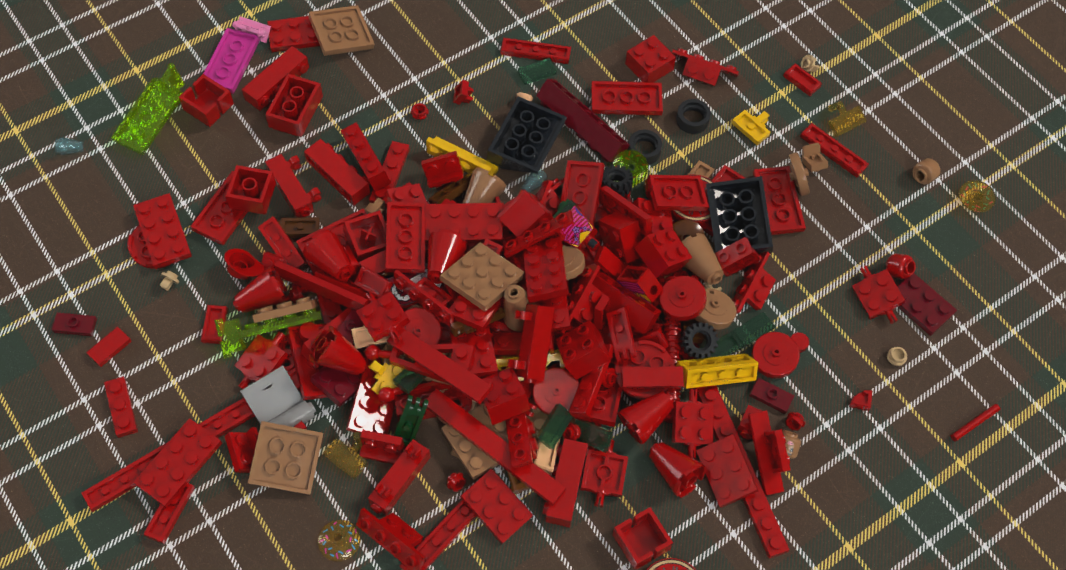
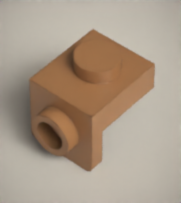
[802,143,828,172]
[364,198,386,217]

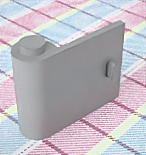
[240,365,316,427]

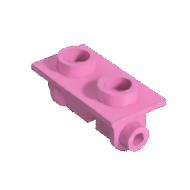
[233,16,271,43]

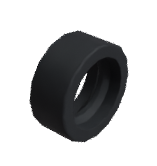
[676,99,711,134]
[627,129,663,165]

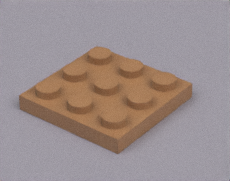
[308,5,375,56]
[440,242,525,311]
[441,404,509,480]
[248,421,323,495]

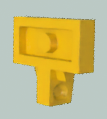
[732,110,770,146]
[368,360,410,395]

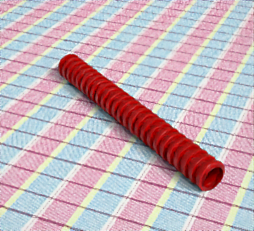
[663,276,681,423]

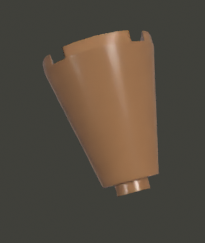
[463,167,506,203]
[682,233,724,285]
[503,285,539,332]

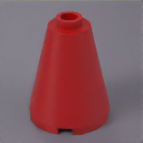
[427,229,467,284]
[303,230,353,281]
[233,266,290,313]
[309,326,367,376]
[617,391,675,444]
[649,442,706,498]

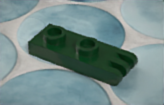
[393,395,429,446]

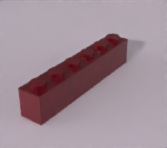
[536,78,630,163]

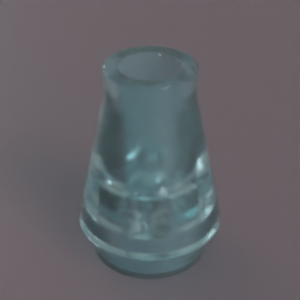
[55,137,84,155]
[521,169,548,193]

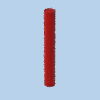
[951,404,1000,442]

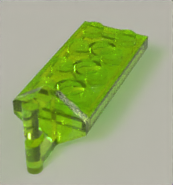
[111,63,185,155]
[214,308,322,359]

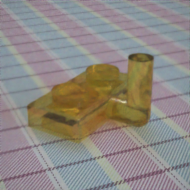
[828,101,867,137]
[323,432,368,480]

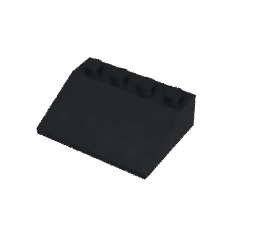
[487,96,567,174]
[706,176,773,254]

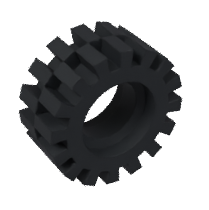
[600,165,633,197]
[680,322,719,358]

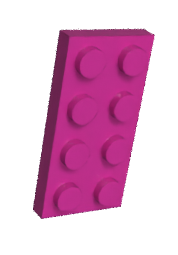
[203,28,260,94]

